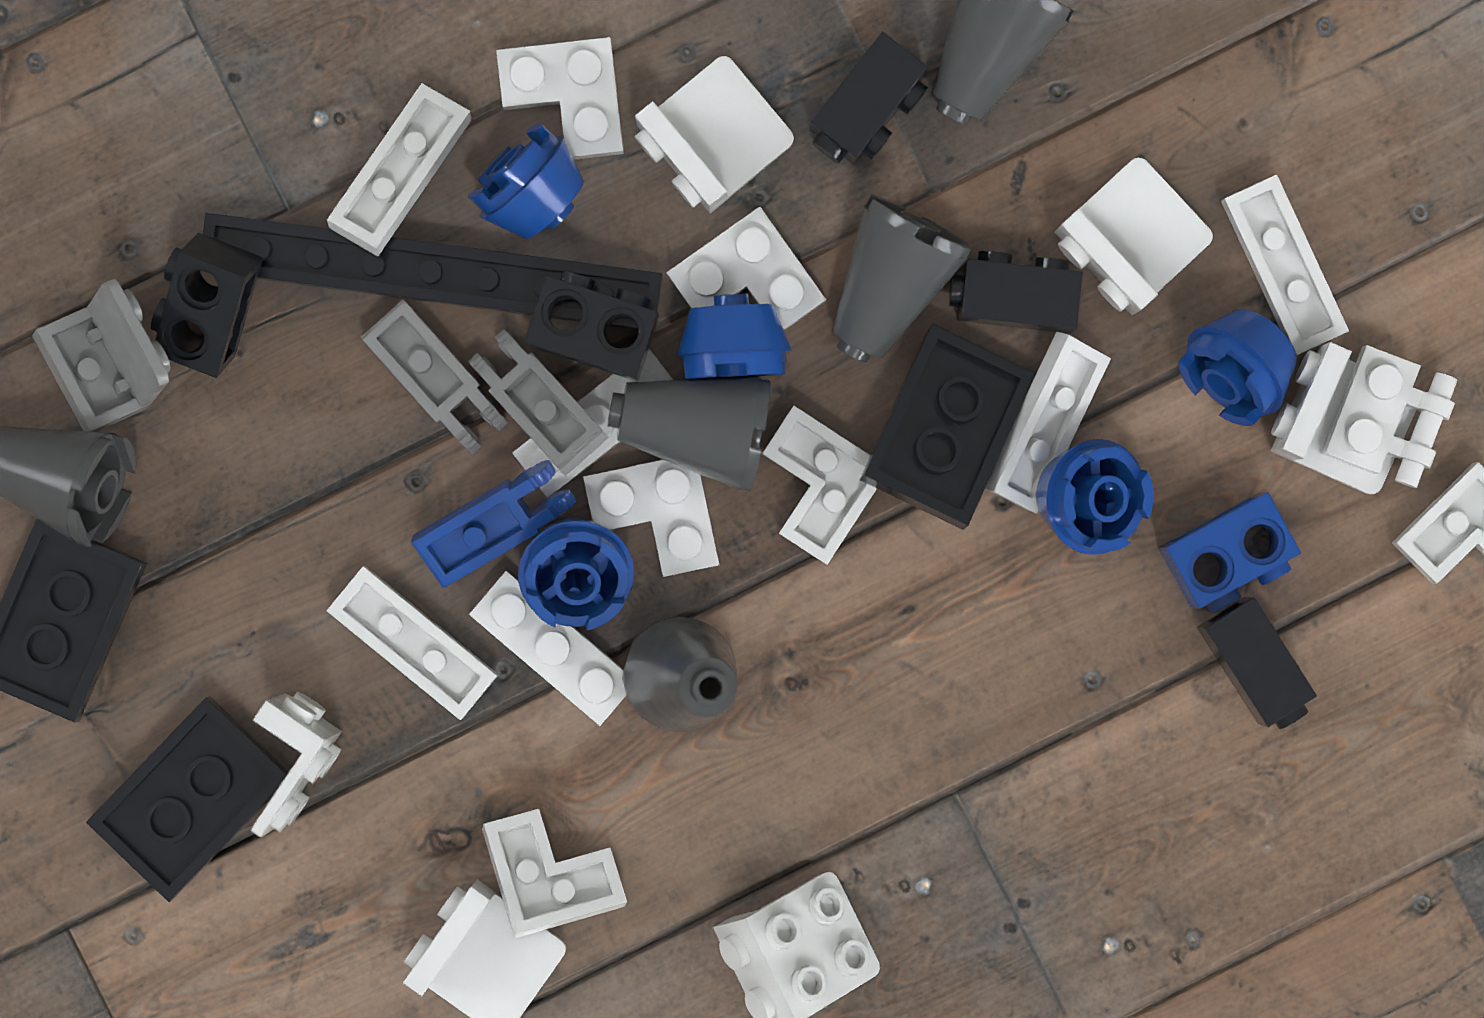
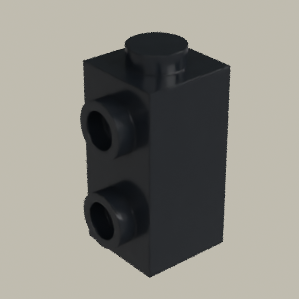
[810,31,928,165]
[949,251,1083,334]
[1196,597,1317,729]

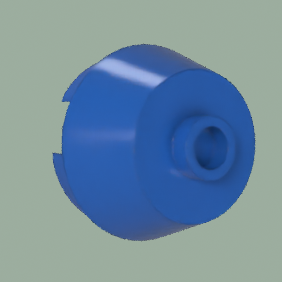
[468,123,584,239]
[676,294,792,379]
[1178,309,1297,426]
[1036,439,1154,555]
[518,517,634,630]

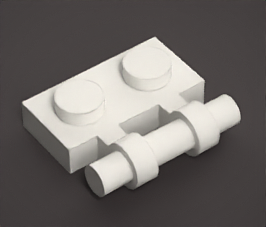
[1321,345,1458,488]

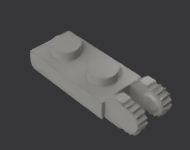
[360,299,509,455]
[468,329,609,476]

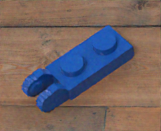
[411,460,576,588]

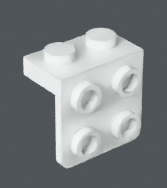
[634,56,794,214]
[1055,158,1213,315]
[1271,342,1416,494]
[251,692,342,837]
[713,872,880,1018]
[403,879,566,1018]

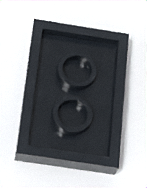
[859,323,1036,530]
[0,519,147,723]
[86,696,289,902]

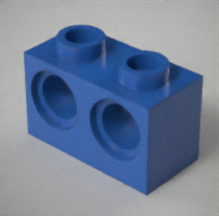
[1158,492,1301,613]

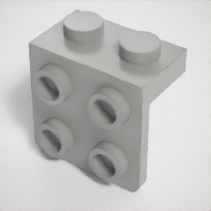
[32,279,170,432]

